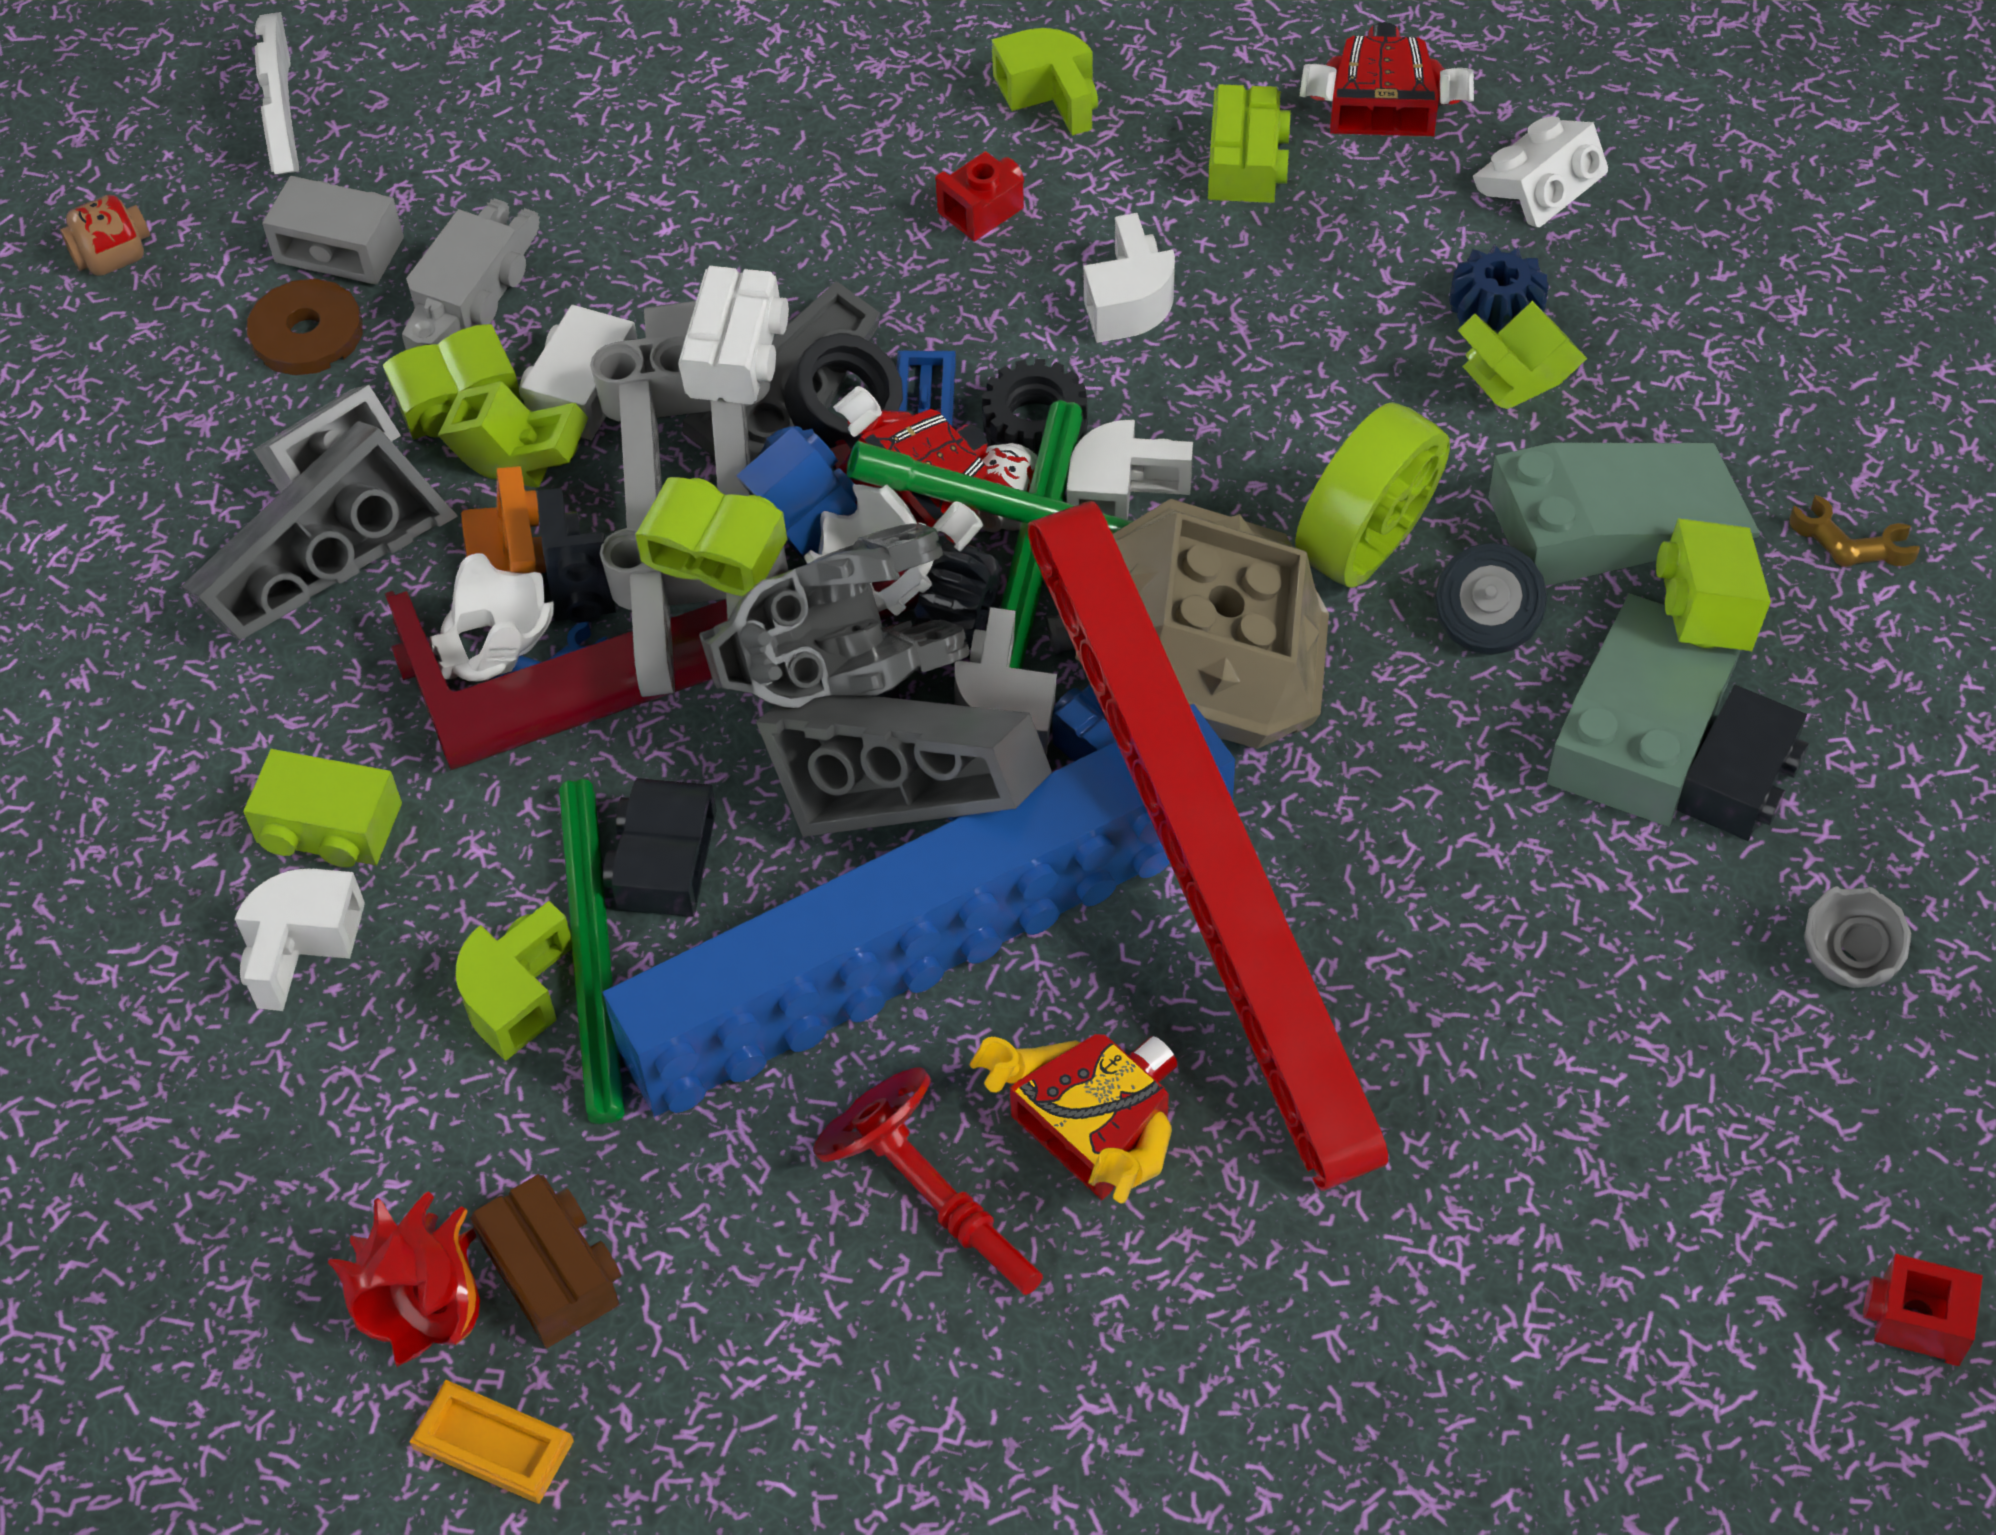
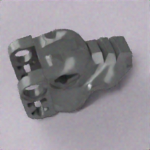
[700,523,970,708]

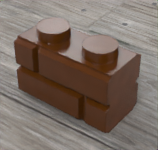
[470,1174,622,1349]

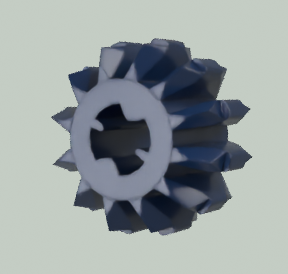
[1449,244,1549,334]

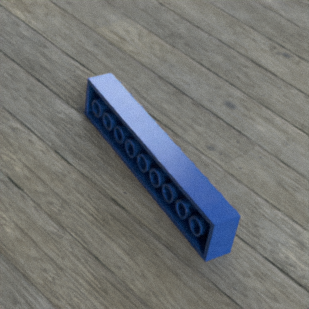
[602,703,1235,1117]

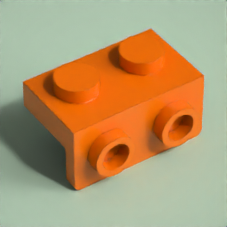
[461,466,546,574]

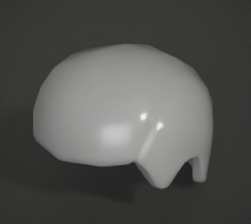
[1804,886,1912,988]

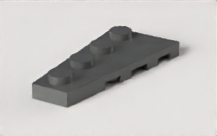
[683,281,880,462]

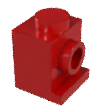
[935,151,1024,242]
[1863,1254,1983,1366]

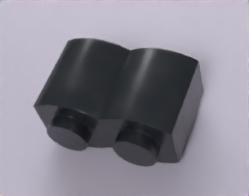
[603,778,717,917]

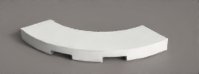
[255,12,299,174]

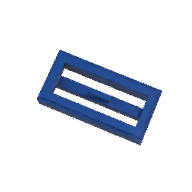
[897,351,956,427]

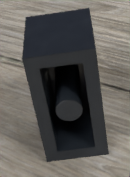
[1676,685,1810,841]

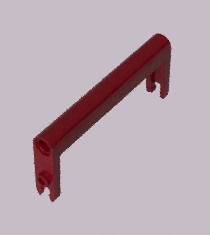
[384,439,919,771]

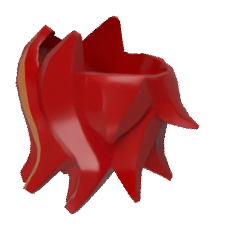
[328,1191,480,1367]

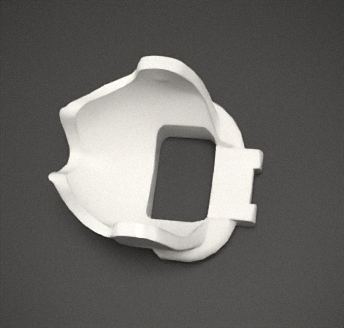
[804,484,934,616]
[429,553,554,682]

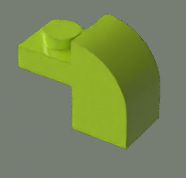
[992,28,1098,136]
[1458,301,1587,409]
[438,381,589,488]
[456,901,572,1061]

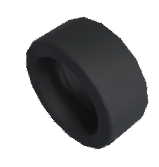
[784,333,903,450]

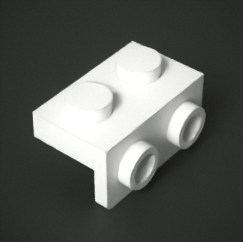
[1473,116,1608,227]

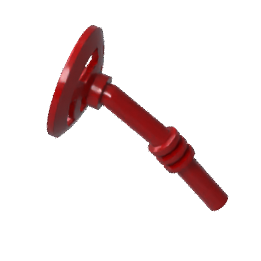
[813,1067,1043,1295]

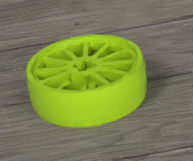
[1295,402,1450,588]

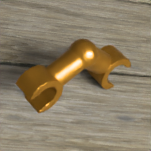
[1789,495,1920,567]

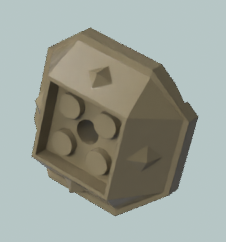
[1075,499,1329,749]

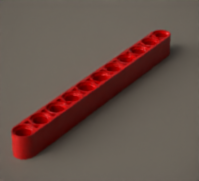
[1028,500,1388,1191]

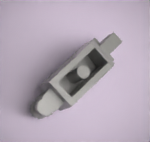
[402,198,540,350]

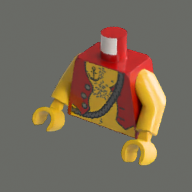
[969,1034,1178,1204]

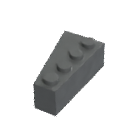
[181,421,458,641]
[756,695,1052,837]

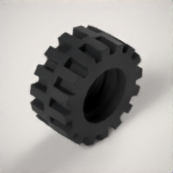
[982,358,1088,457]

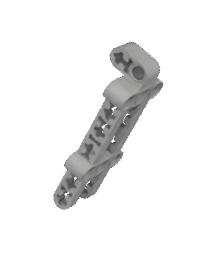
[590,301,788,697]

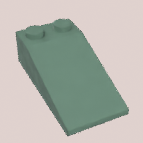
[1488,443,1760,586]
[1547,593,1741,827]

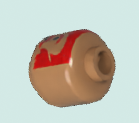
[60,194,150,276]

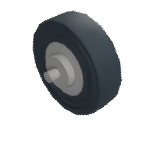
[1434,542,1548,655]

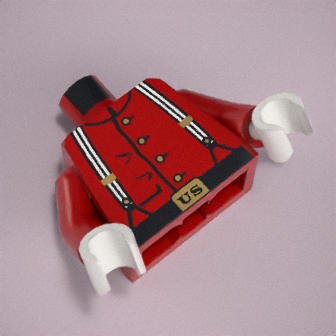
[1299,22,1474,137]
[833,386,988,552]

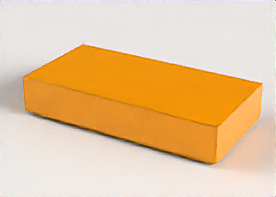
[410,1379,574,1504]

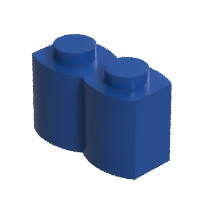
[736,427,857,563]

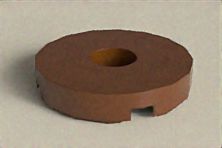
[247,278,363,375]

